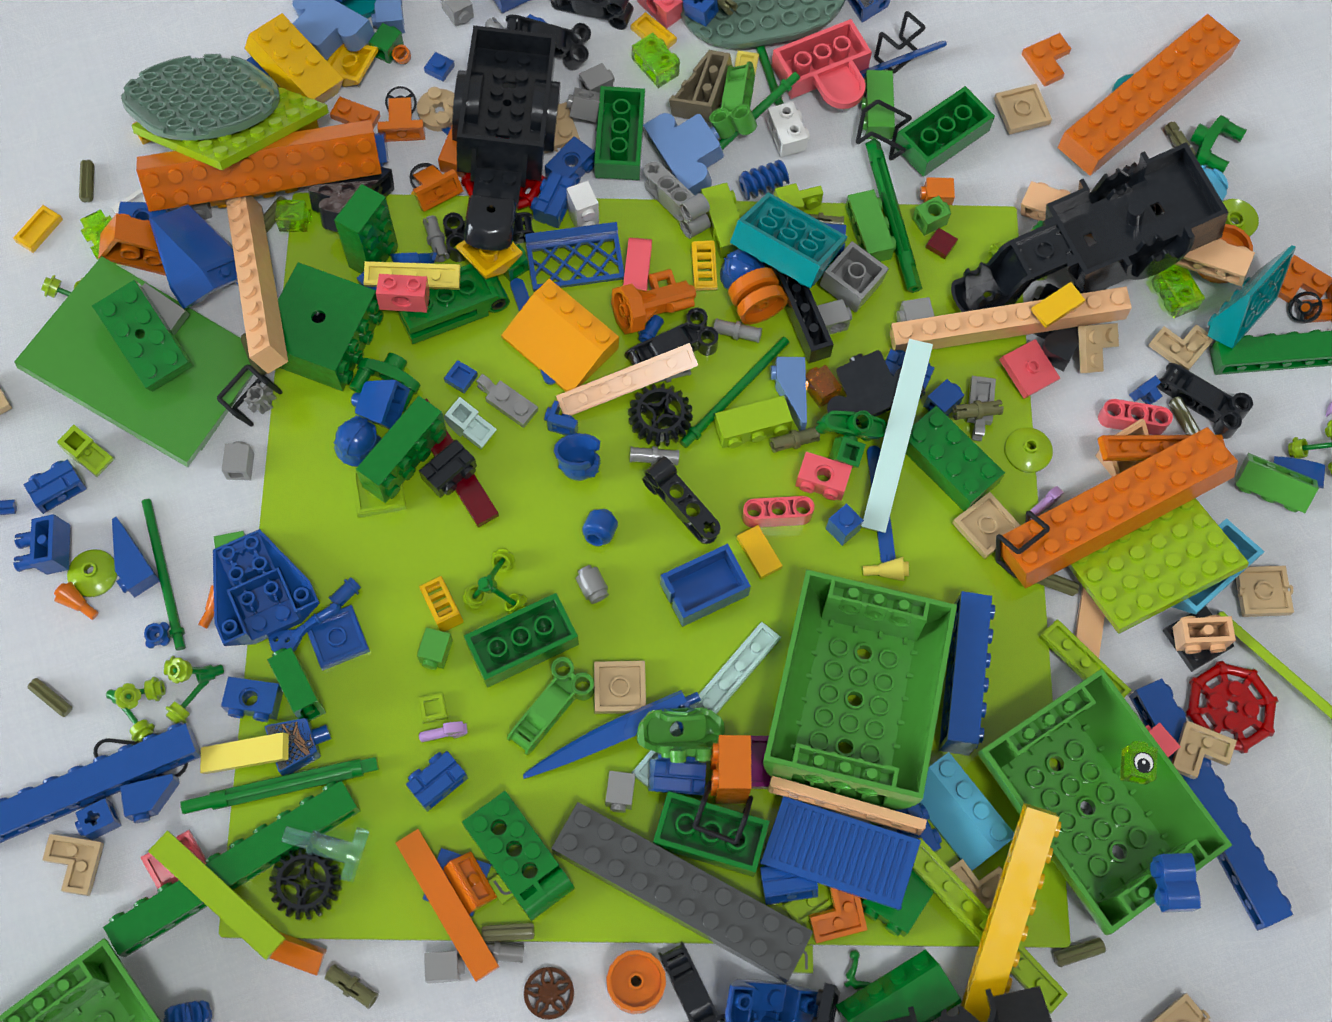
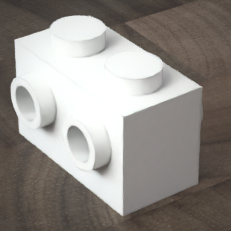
[766,101,810,157]

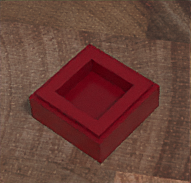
[926,228,958,259]

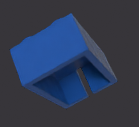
[660,544,751,627]

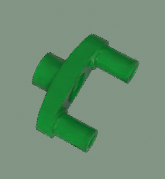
[1190,115,1247,173]
[349,353,421,412]
[816,410,887,441]

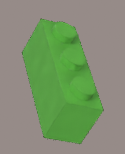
[861,70,895,140]
[845,189,896,262]
[1235,453,1319,513]

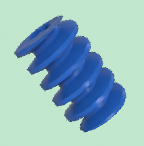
[739,160,789,201]

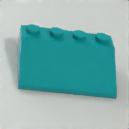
[730,192,848,288]
[1207,245,1296,349]

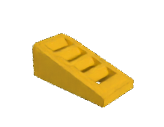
[691,241,717,291]
[419,576,464,632]

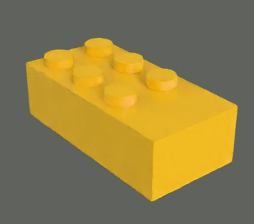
[244,13,344,103]

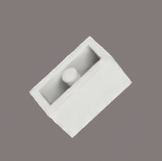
[566,181,599,227]

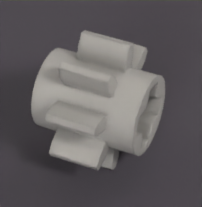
[244,383,276,414]

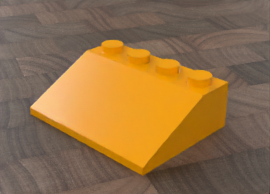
[501,278,619,392]

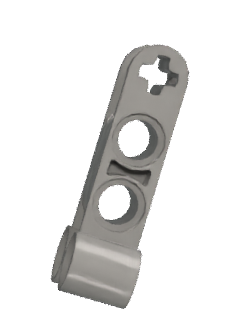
[643,162,711,239]

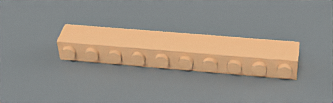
[1021,181,1255,286]
[226,195,288,374]
[890,286,1132,352]

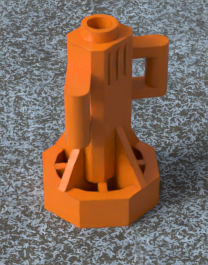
[611,269,696,334]

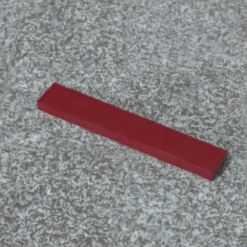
[406,399,499,528]

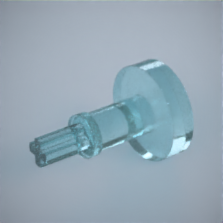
[281,826,370,883]

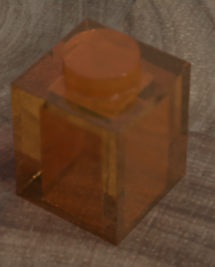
[806,365,842,408]

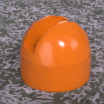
[392,45,411,64]

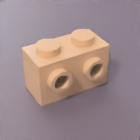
[1172,615,1236,654]

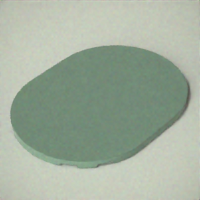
[681,0,845,49]
[121,54,280,140]

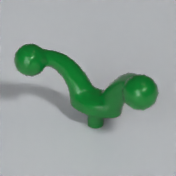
[844,950,871,990]

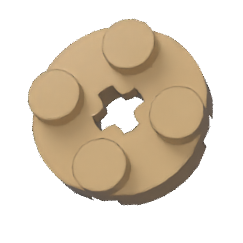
[417,87,454,131]

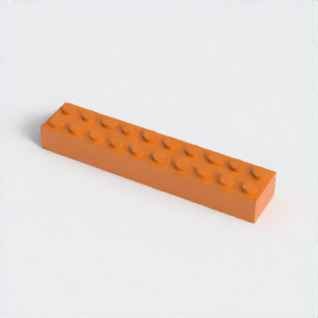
[1057,14,1241,176]
[136,120,382,212]
[1001,427,1238,589]

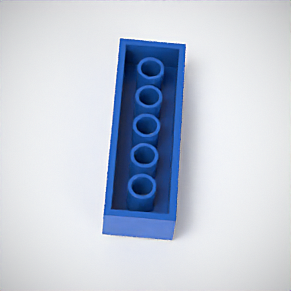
[939,591,995,756]

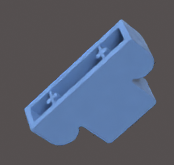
[292,0,375,60]
[643,113,724,195]

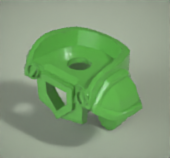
[637,707,725,763]

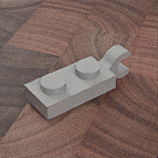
[476,374,538,428]
[967,376,996,441]

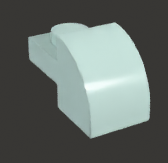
[444,397,497,449]

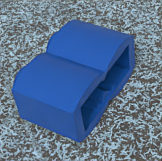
[1150,853,1201,913]

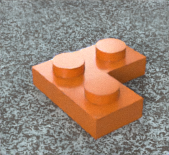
[1022,33,1071,87]
[330,97,381,129]
[1278,255,1332,303]
[808,887,867,944]

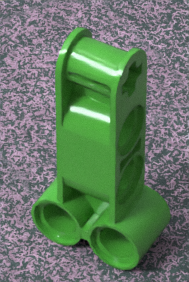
[710,62,757,139]
[507,657,595,755]

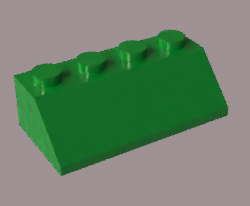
[835,949,962,1022]

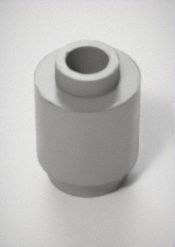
[575,565,609,604]

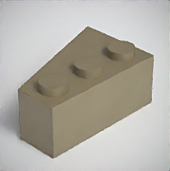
[669,50,732,123]

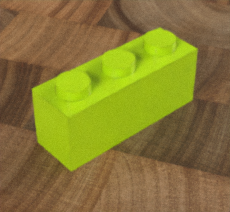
[701,183,743,259]
[714,396,793,448]

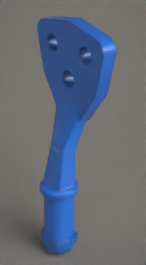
[268,603,340,652]

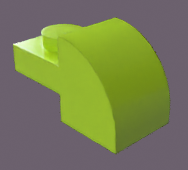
[774,183,824,212]
[57,424,114,477]

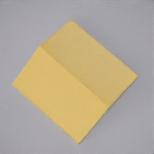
[328,43,379,87]
[456,240,522,279]

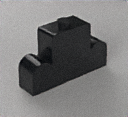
[308,166,394,232]
[1032,283,1107,372]
[827,350,926,434]

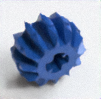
[163,1000,212,1022]

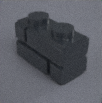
[419,440,477,498]

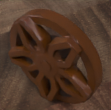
[524,967,574,1020]

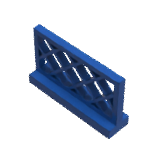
[525,222,624,292]

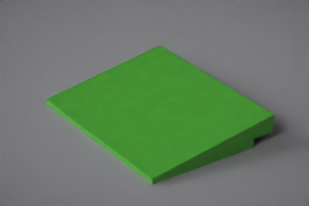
[14,256,254,467]

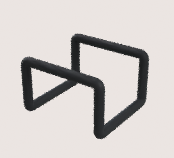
[874,11,926,73]
[856,100,912,160]
[217,364,282,426]
[995,511,1050,578]
[693,780,753,844]

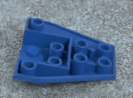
[149,205,238,309]
[213,529,320,646]
[725,979,818,1022]

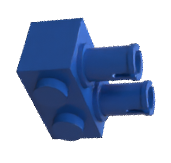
[13,514,71,575]

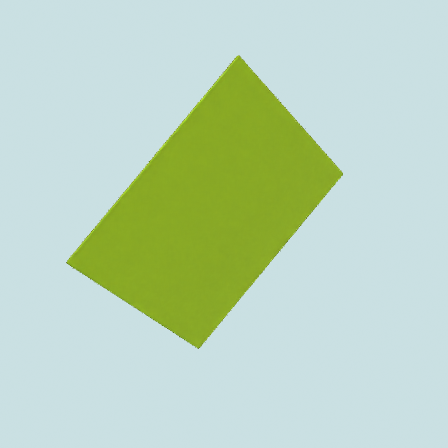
[219,193,1071,948]

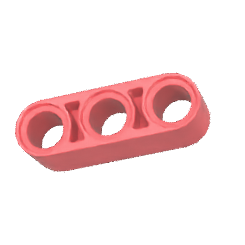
[623,237,652,291]
[1098,399,1173,435]
[742,496,815,528]

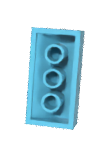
[1172,518,1265,615]
[919,752,1014,871]

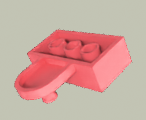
[771,19,872,109]

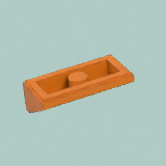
[443,851,497,914]
[269,932,327,976]

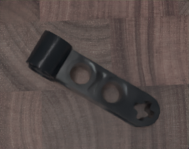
[551,0,634,30]
[506,14,591,70]
[443,212,535,262]
[624,307,719,365]
[1157,363,1253,439]
[642,456,721,544]
[658,941,726,1022]

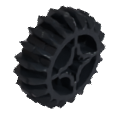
[628,383,693,447]
[269,847,342,920]

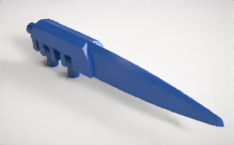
[523,690,701,779]

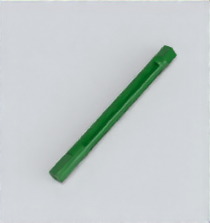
[865,138,922,293]
[180,757,379,814]

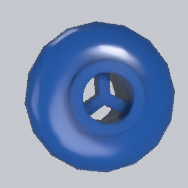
[582,509,618,546]

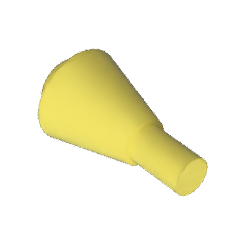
[863,557,909,581]

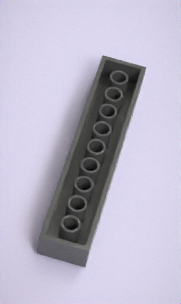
[552,802,813,983]

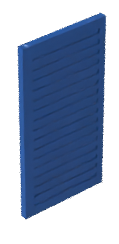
[760,796,921,911]

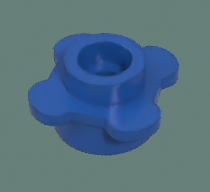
[144,622,170,649]

